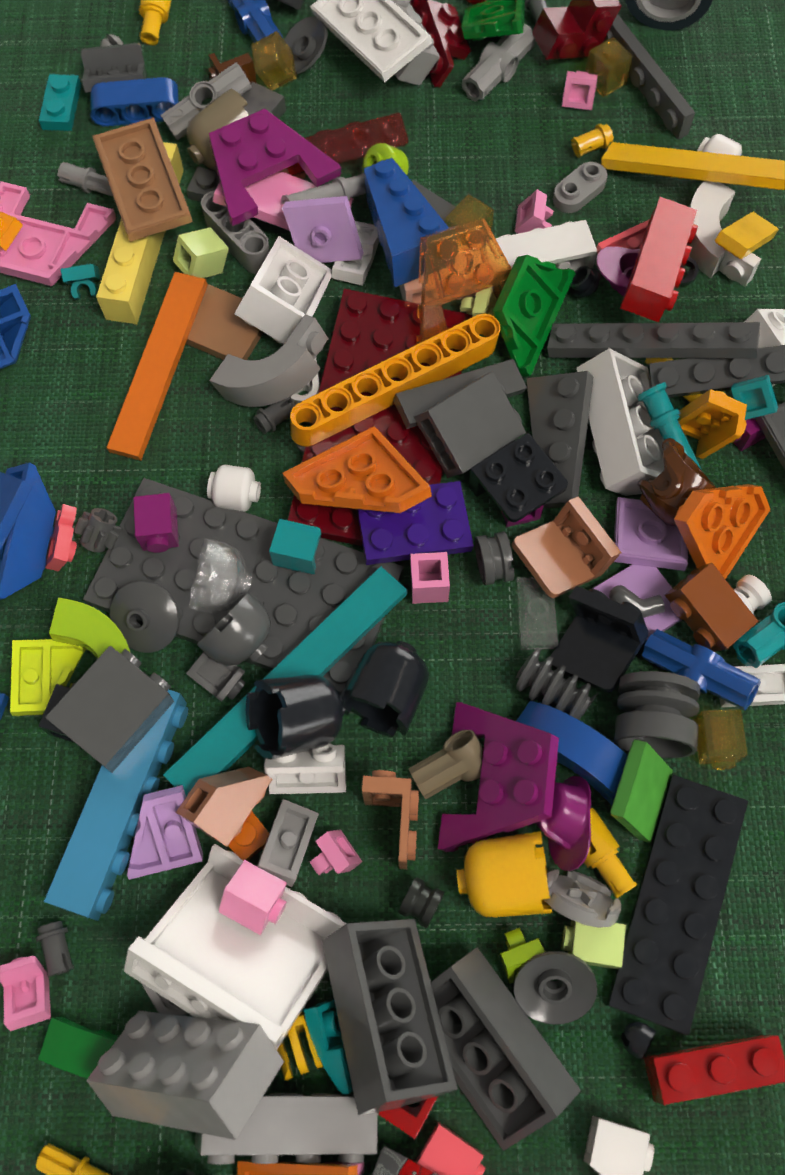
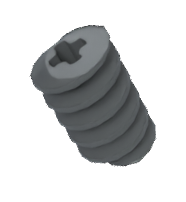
[515,647,599,720]

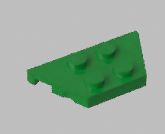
[462,0,525,41]
[492,255,575,377]

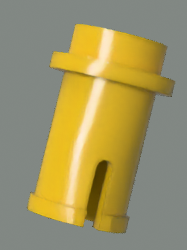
[571,124,613,158]

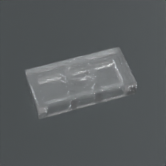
[516,577,558,650]

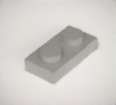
[257,799,319,887]

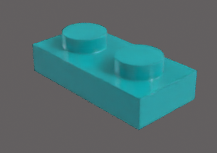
[39,74,82,131]

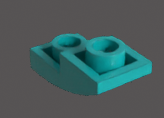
[303,999,353,1094]

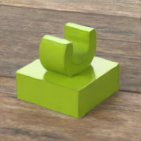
[501,928,545,984]

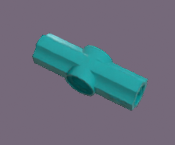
[733,602,785,668]

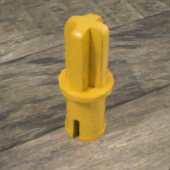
[36,1144,111,1175]

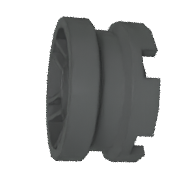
[475,531,514,586]

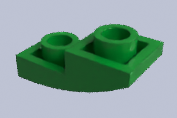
[38,1017,119,1079]

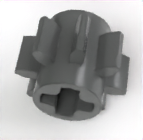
[74,508,122,552]

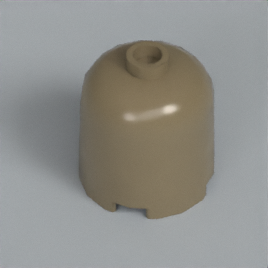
[187,89,249,171]

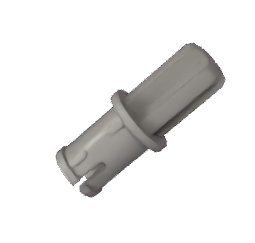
[58,162,114,197]

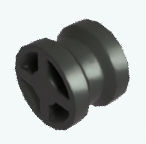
[398,877,445,928]

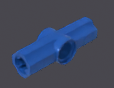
[227,0,284,57]
[641,629,761,711]

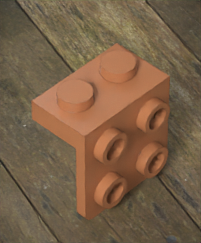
[512,496,622,598]
[362,770,419,869]

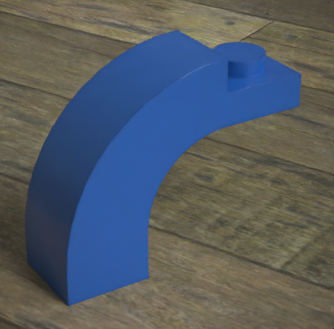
[516,701,628,805]

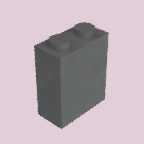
[414,371,526,478]
[45,646,174,773]

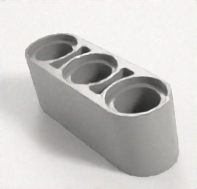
[201,191,270,275]

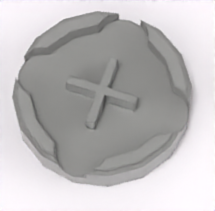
[544,870,621,928]

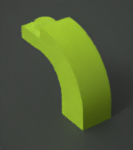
[49,597,131,659]

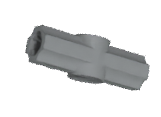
[462,24,535,102]
[161,62,252,140]

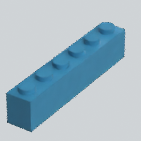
[44,690,188,921]

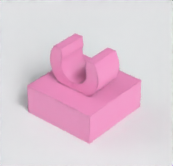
[562,71,598,110]
[515,190,553,234]
[310,830,363,876]

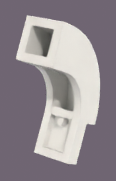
[687,181,761,287]

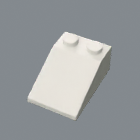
[234,236,332,344]

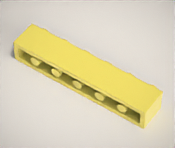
[96,142,184,324]

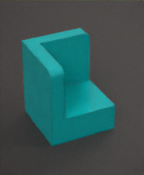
[269,519,321,574]

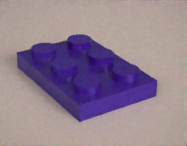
[356,481,474,565]

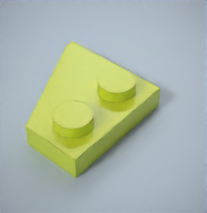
[10,639,86,716]

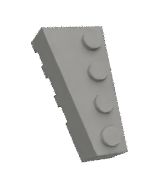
[194,1093,378,1164]

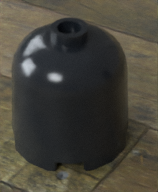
[340,641,429,737]
[245,675,345,759]

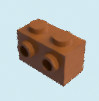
[665,562,758,652]

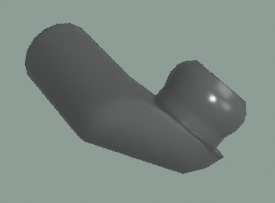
[609,585,665,618]

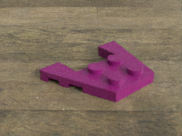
[209,108,341,227]
[438,702,559,852]

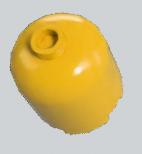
[457,831,553,917]

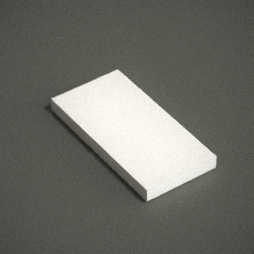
[310,0,432,82]

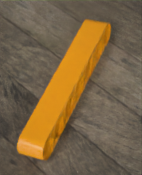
[290,313,500,447]

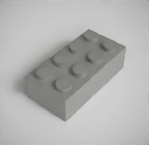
[86,1011,284,1140]

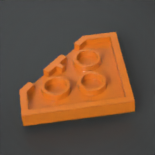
[282,426,432,513]
[674,484,771,580]

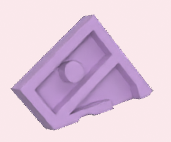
[127,785,203,880]

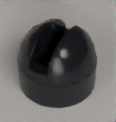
[680,257,699,286]
[621,1021,657,1061]

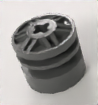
[614,671,700,758]

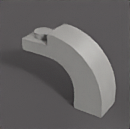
[209,314,329,407]

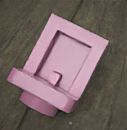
[0,956,51,1031]

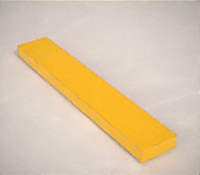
[601,142,785,190]

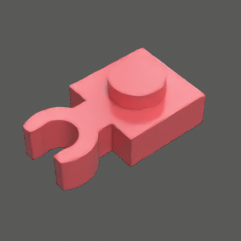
[45,504,77,572]

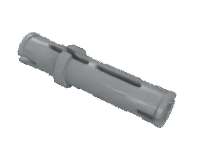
[281,173,366,204]

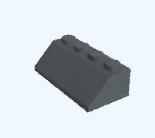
[322,919,458,1115]
[431,947,581,1151]

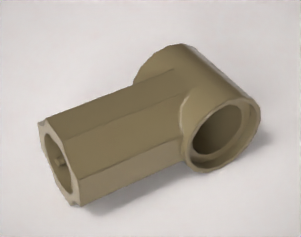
[408,730,484,799]

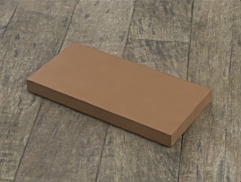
[92,118,193,242]

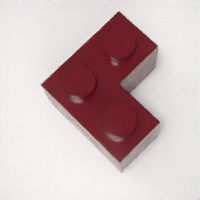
[532,0,622,60]

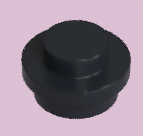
[570,266,601,298]

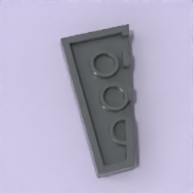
[526,371,594,508]

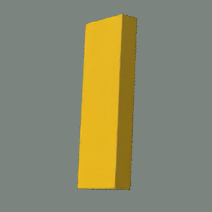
[715,212,779,259]

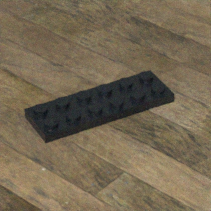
[606,775,748,1036]

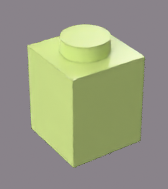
[173,227,229,278]
[562,920,626,969]

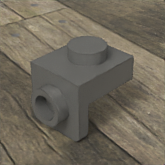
[186,653,246,702]

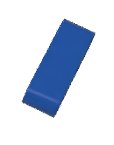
[91,77,179,126]

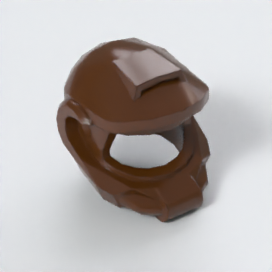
[637,438,716,526]

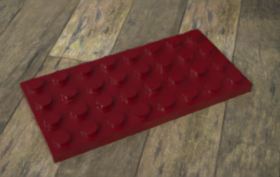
[288,288,473,546]

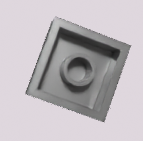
[242,82,286,119]

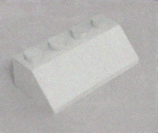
[576,348,664,496]

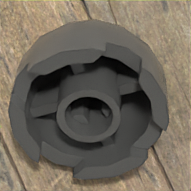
[197,592,271,666]

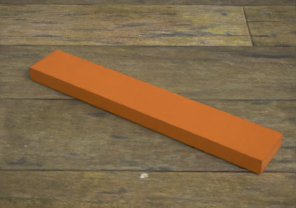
[106,272,208,461]

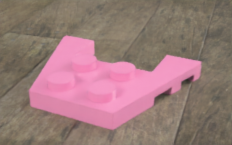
[0,181,117,286]

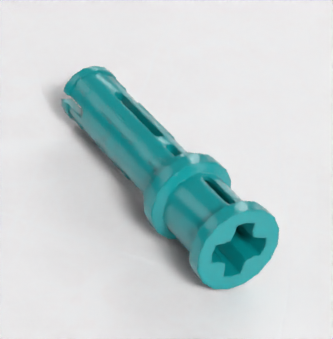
[636,382,702,470]

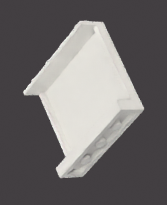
[124,844,347,1050]

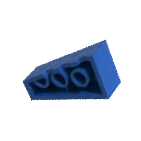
[363,158,454,287]

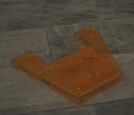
[416,218,512,344]

